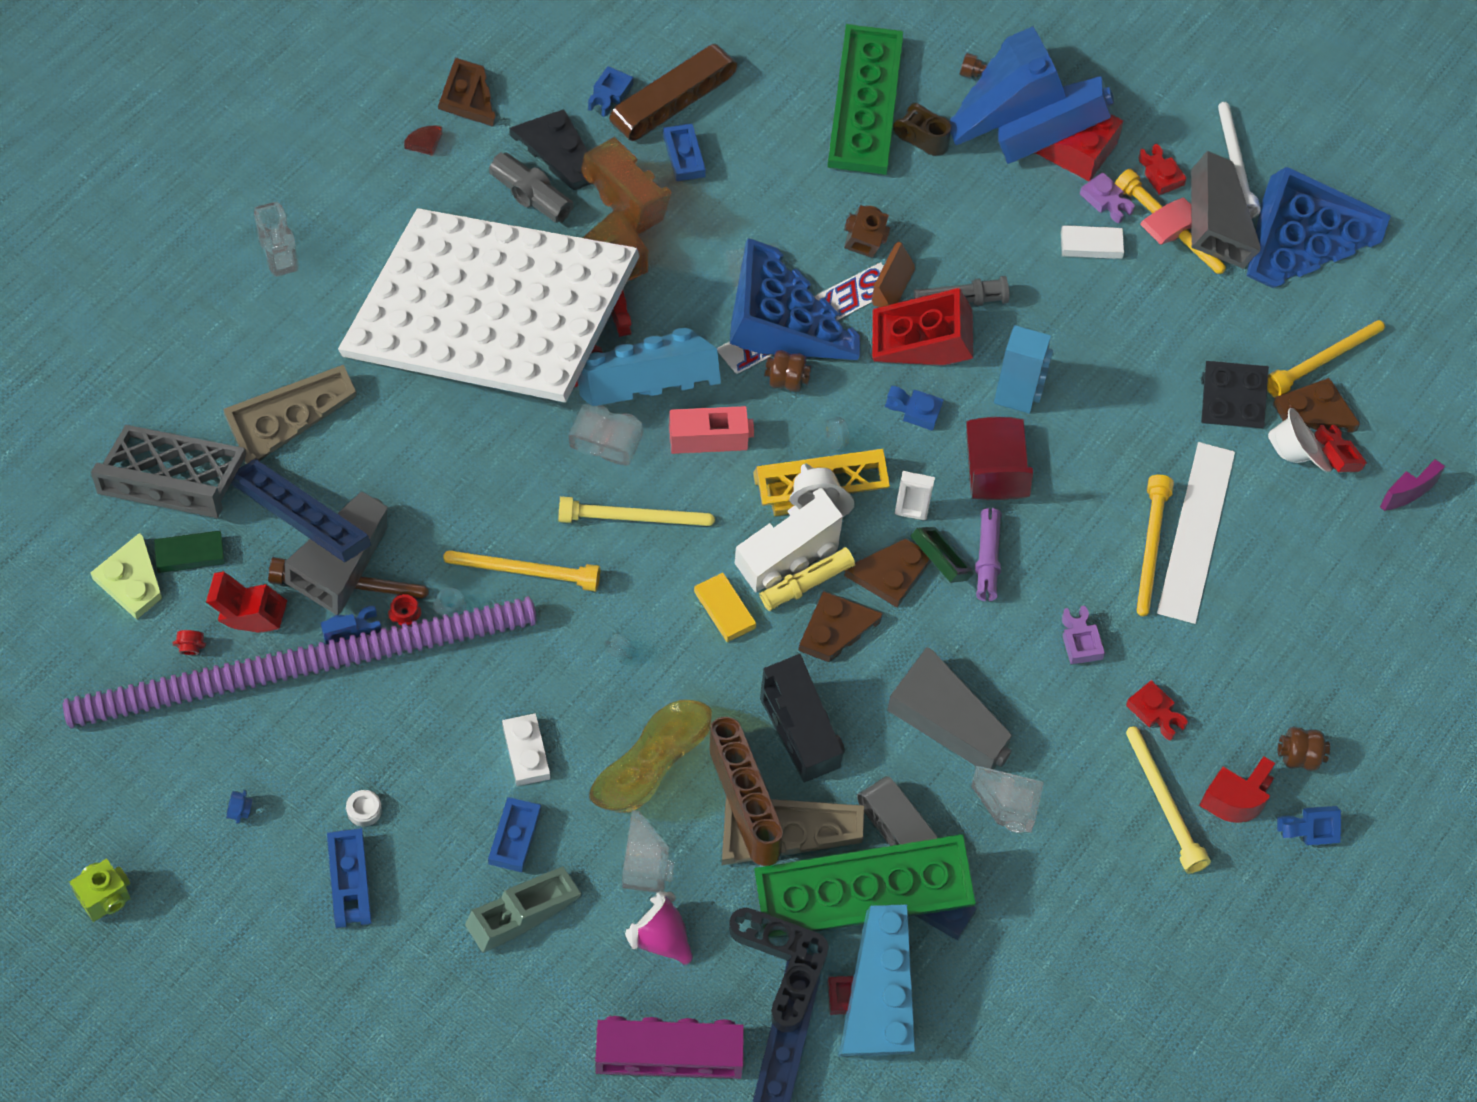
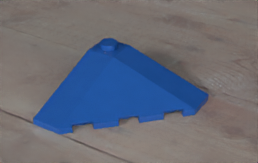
[949,26,1067,146]
[1246,167,1391,288]
[730,238,860,360]

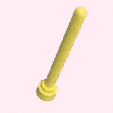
[558,496,715,526]
[1126,726,1211,874]

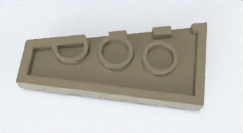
[223,365,356,464]
[722,796,864,865]

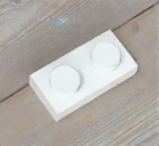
[502,713,550,786]

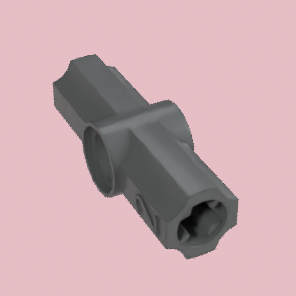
[489,152,573,223]

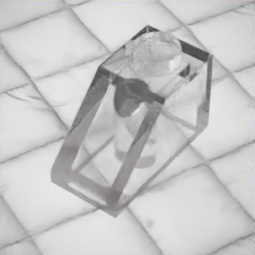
[971,765,1044,833]
[622,810,675,893]

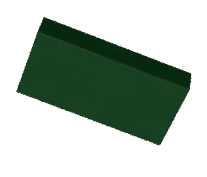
[910,527,974,583]
[154,530,225,573]

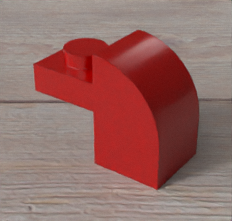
[206,571,287,633]
[1199,756,1275,823]

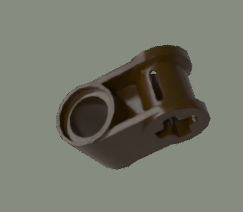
[893,103,951,156]

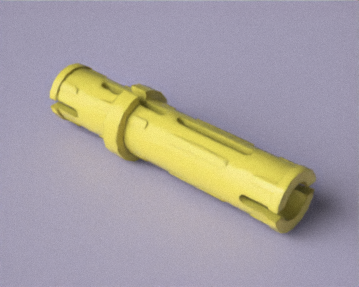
[759,547,855,612]

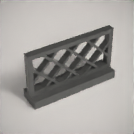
[91,425,246,518]

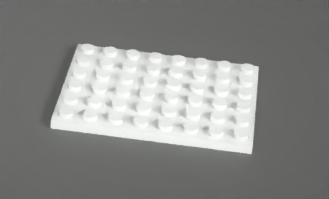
[338,208,639,402]

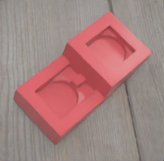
[1140,197,1192,245]

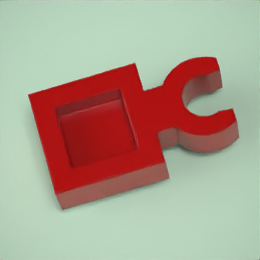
[1138,144,1187,195]
[611,290,631,337]
[1314,425,1367,473]
[1126,680,1188,741]

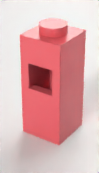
[669,406,754,454]

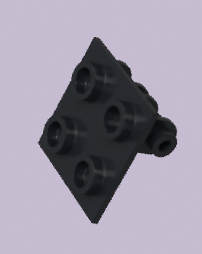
[1201,361,1269,429]

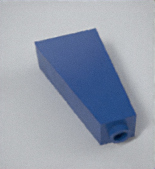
[998,76,1114,164]

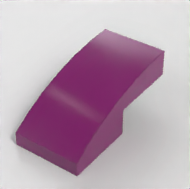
[1380,459,1445,511]

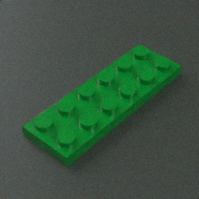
[827,24,903,175]
[754,834,975,939]

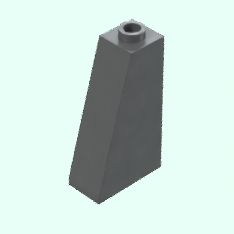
[1191,151,1260,269]
[285,491,388,615]
[887,647,1012,775]

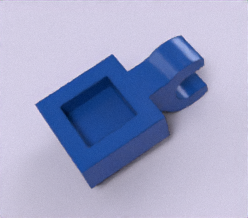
[885,386,944,431]
[320,606,381,644]
[1277,806,1341,845]

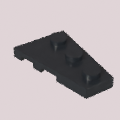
[509,109,601,191]

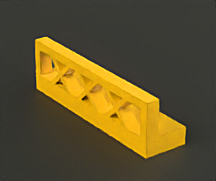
[753,449,890,506]

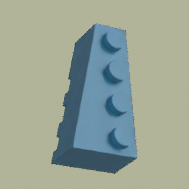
[578,328,721,406]
[838,905,915,1057]

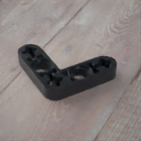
[729,907,829,1033]

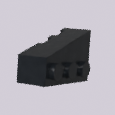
[760,654,845,783]

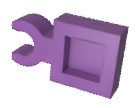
[1080,172,1135,223]
[1062,605,1105,665]

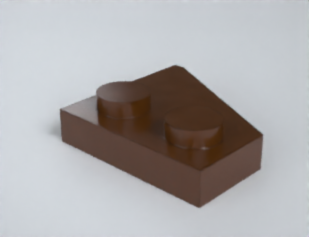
[438,57,495,127]
[1273,378,1360,432]
[844,538,931,607]
[798,591,882,662]

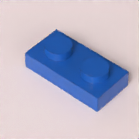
[663,123,706,182]
[488,797,541,873]

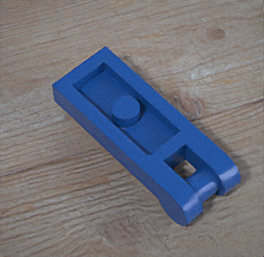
[327,828,372,929]

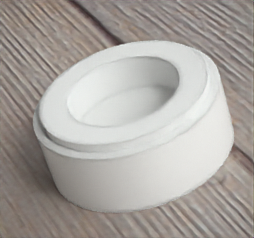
[346,790,382,827]

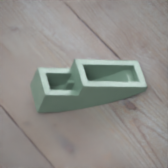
[465,866,581,953]

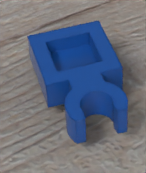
[588,66,633,117]

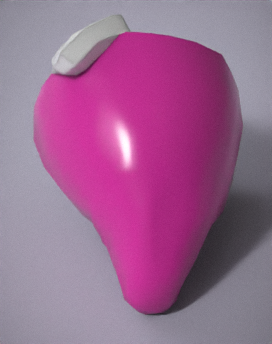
[625,891,693,965]

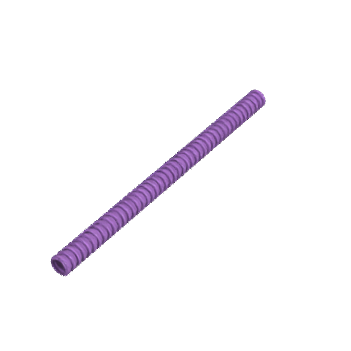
[62,596,537,729]

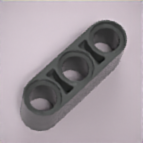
[857,776,938,846]

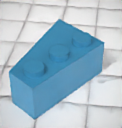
[994,325,1054,414]

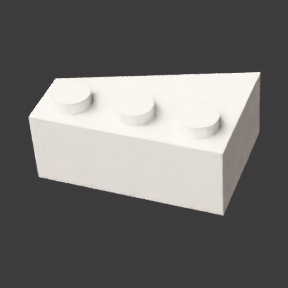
[735,487,843,593]

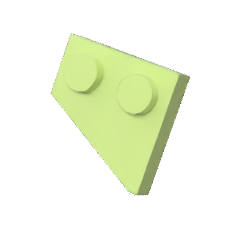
[91,533,162,619]

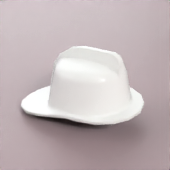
[1268,408,1333,472]
[789,463,854,517]

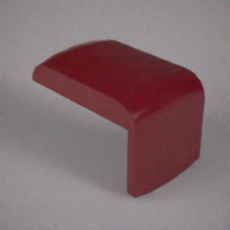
[966,417,1033,500]

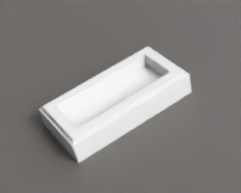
[1061,225,1124,259]
[895,471,935,521]

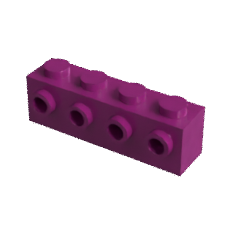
[595,1016,744,1079]

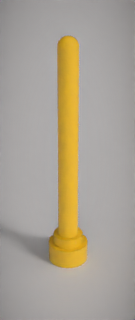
[1115,168,1226,274]
[1267,320,1385,397]
[1136,474,1174,616]
[443,550,601,592]

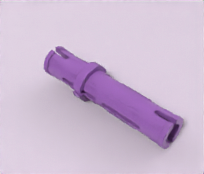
[975,508,1002,601]

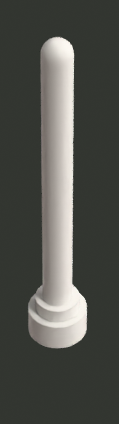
[1218,102,1261,218]

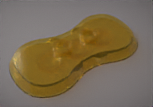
[589,700,712,813]

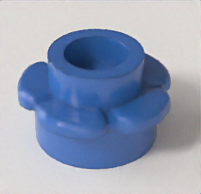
[226,790,252,824]

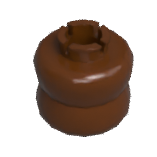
[764,350,812,392]
[1277,726,1330,771]

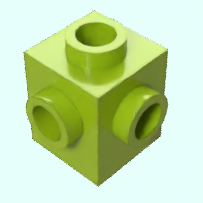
[69,858,131,922]

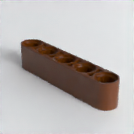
[609,43,738,141]
[709,717,783,866]

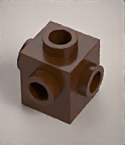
[844,205,890,258]

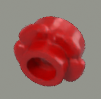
[388,594,421,626]
[172,630,206,655]

